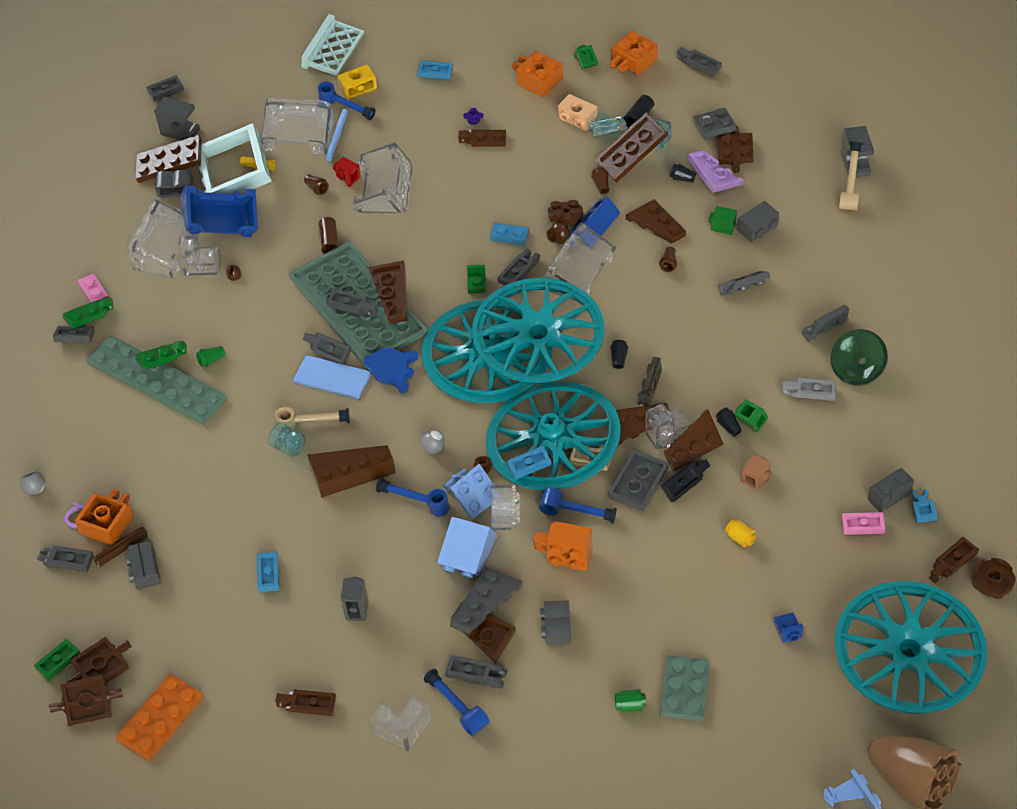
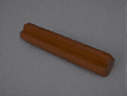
[93,527,148,567]

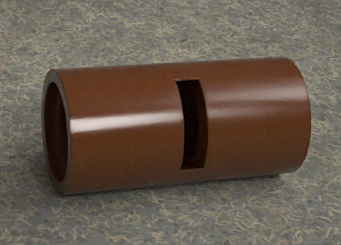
[318,217,339,254]

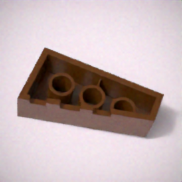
[307,445,396,498]

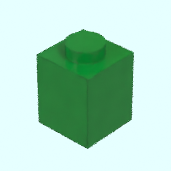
[709,206,737,235]

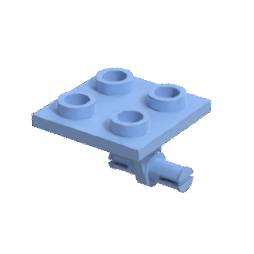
[443,464,501,520]
[824,769,882,809]

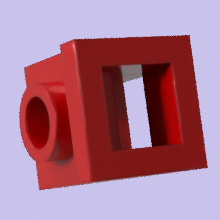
[333,156,361,187]

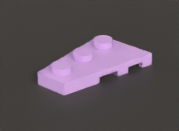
[688,150,744,193]

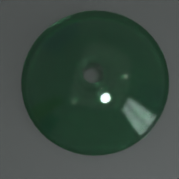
[830,329,888,386]

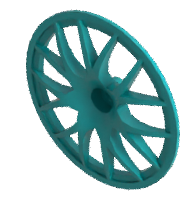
[472,278,605,383]
[422,300,552,403]
[486,382,621,490]
[835,581,987,714]

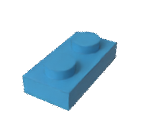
[417,61,453,79]
[490,223,529,245]
[507,446,552,480]
[257,552,279,592]

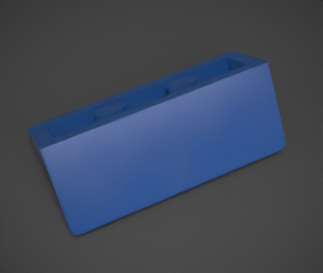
[570,197,620,246]

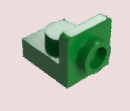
[574,45,598,69]
[467,265,486,294]

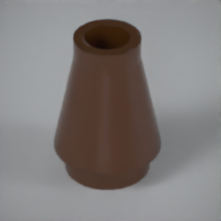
[591,167,610,194]
[304,174,329,195]
[659,247,677,272]

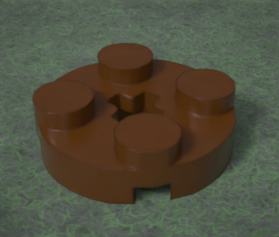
[548,200,583,225]
[972,558,1016,599]

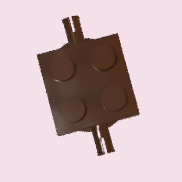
[718,126,753,173]
[66,636,132,684]
[49,675,123,726]

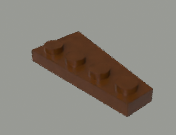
[368,260,408,324]

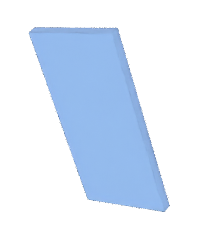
[293,355,372,399]

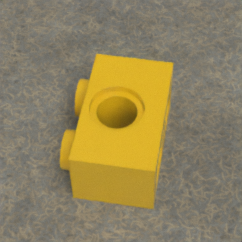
[337,64,377,99]

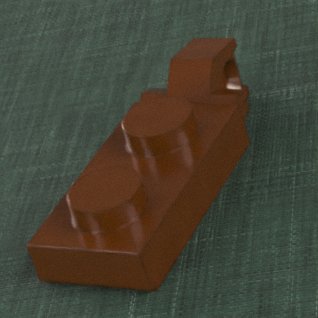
[458,130,506,147]
[929,537,979,583]
[275,689,336,716]

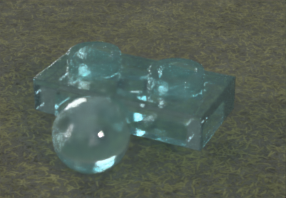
[588,113,626,136]

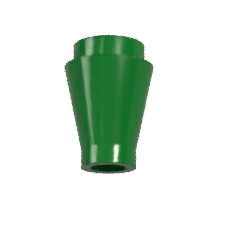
[196,346,225,367]

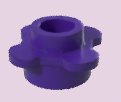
[463,108,484,125]

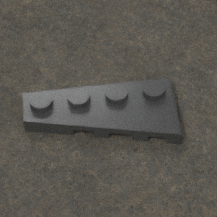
[450,568,523,634]

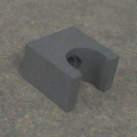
[154,96,200,140]
[841,126,874,177]

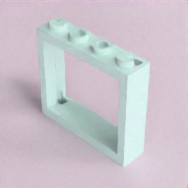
[199,123,272,194]

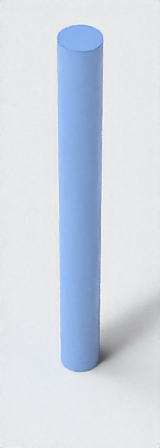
[325,109,348,161]

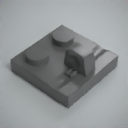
[693,108,737,139]

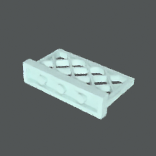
[301,14,364,76]

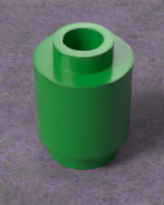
[615,689,646,712]

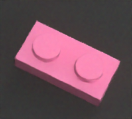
[77,273,108,303]
[842,512,885,535]

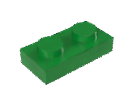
[34,638,80,682]

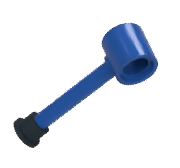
[318,82,376,121]
[376,477,449,516]
[539,488,617,524]
[423,669,490,736]

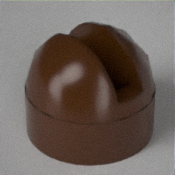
[226,265,241,281]

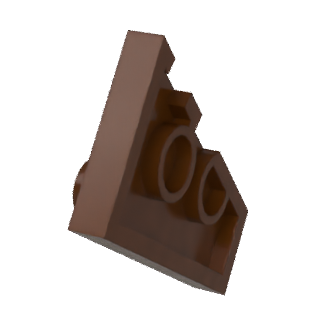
[626,199,686,244]
[616,403,671,445]
[664,409,724,470]
[451,602,516,664]

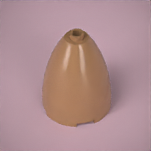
[867,736,962,809]

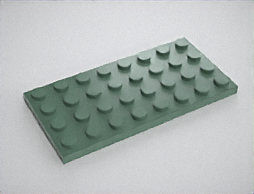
[289,241,428,369]

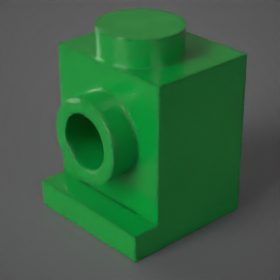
[734,399,769,433]

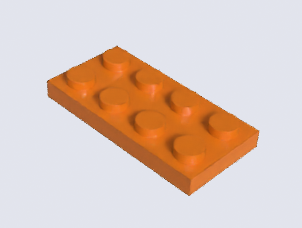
[115,673,204,762]

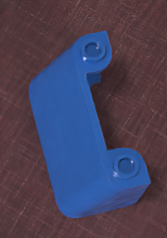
[180,185,258,237]

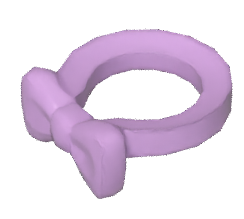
[64,501,85,529]

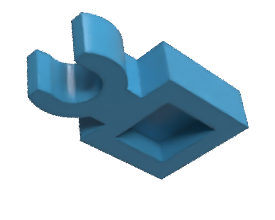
[912,489,938,523]

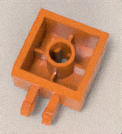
[610,30,658,75]
[511,51,563,97]
[74,489,134,546]
[533,521,593,571]

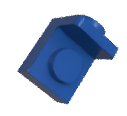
[773,612,803,643]

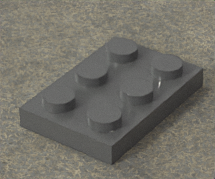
[608,449,669,512]

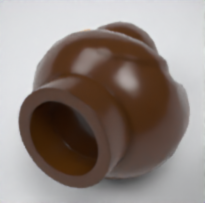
[547,222,570,244]

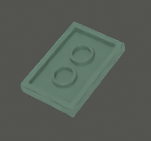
[661,655,710,721]

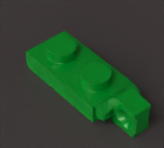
[63,297,113,329]
[135,341,187,370]

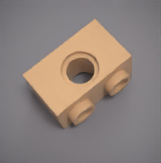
[558,94,598,131]

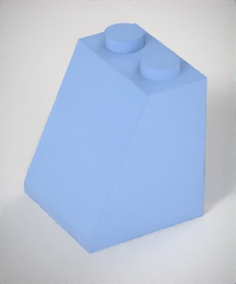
[437,517,498,579]

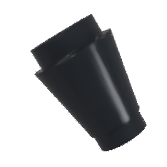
[670,163,697,183]
[610,340,629,369]
[715,407,742,437]

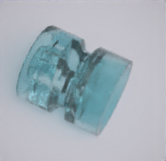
[268,423,305,457]

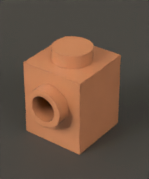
[741,454,772,490]

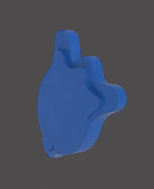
[363,348,419,393]

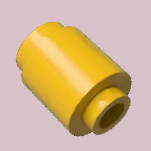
[725,519,756,547]

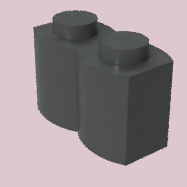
[155,170,193,198]
[540,600,571,645]

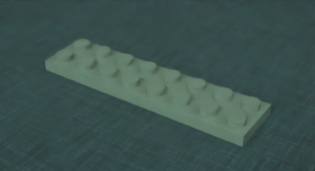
[87,335,227,425]

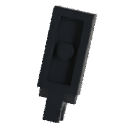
[661,459,710,502]

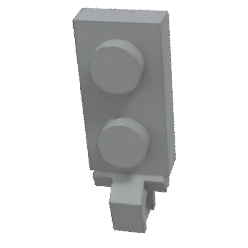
[782,378,836,401]

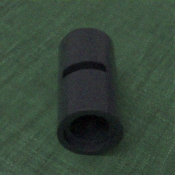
[623,95,655,128]

